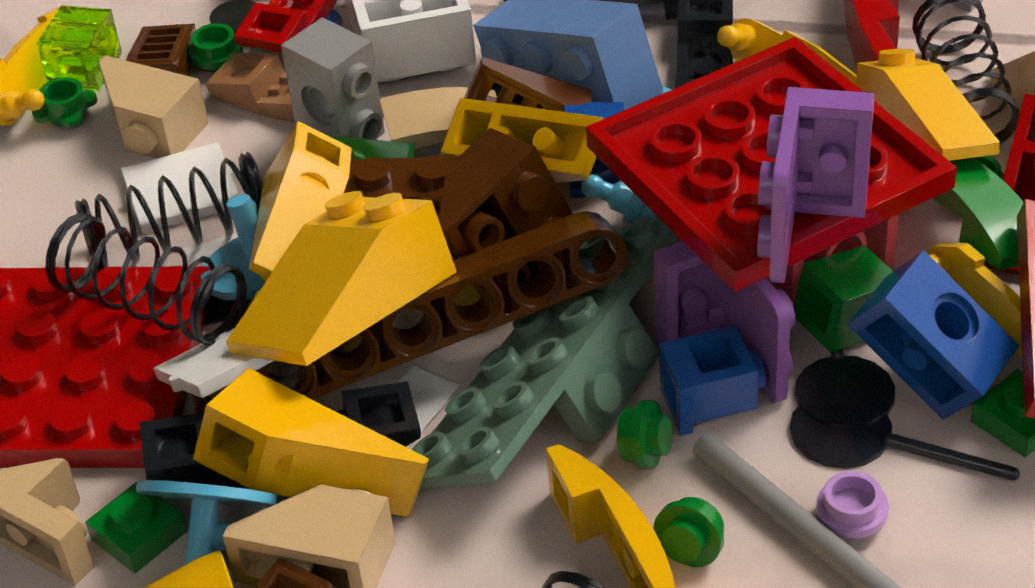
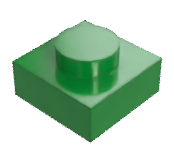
[971,368,1035,458]
[85,482,188,574]

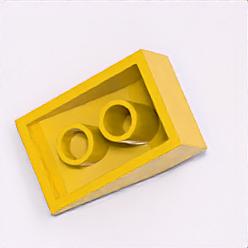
[226,191,457,366]

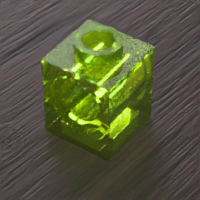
[36,5,122,92]

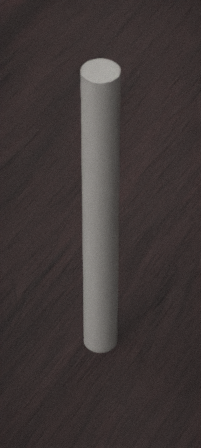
[693,432,901,588]

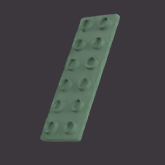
[412,217,678,490]

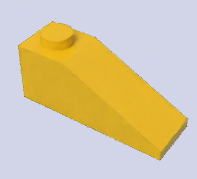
[857,49,1000,161]
[440,98,604,183]

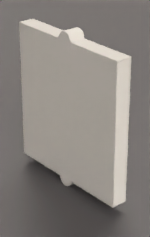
[121,142,239,234]
[153,328,273,398]

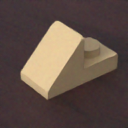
[0,458,95,586]

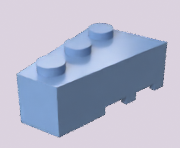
[473,0,663,110]

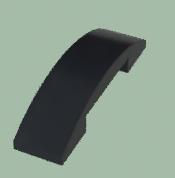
[675,0,733,88]
[139,381,421,489]

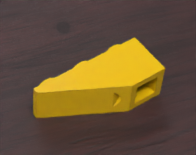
[249,121,352,282]
[193,368,429,517]

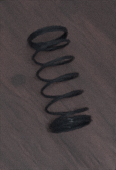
[912,0,1020,145]
[75,152,263,270]
[45,213,247,346]

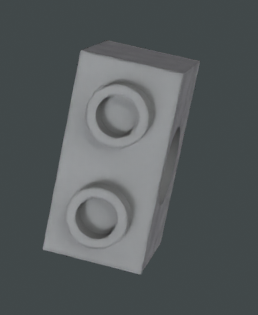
[281,17,385,140]

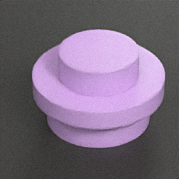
[816,471,889,539]

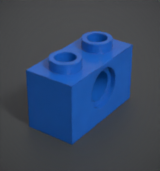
[847,250,1019,420]

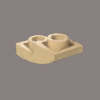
[379,87,497,149]

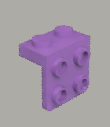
[757,87,875,283]
[654,241,795,404]

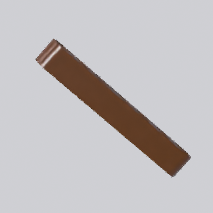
[192,211,628,414]

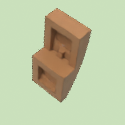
[205,52,295,122]

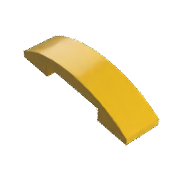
[546,444,675,588]

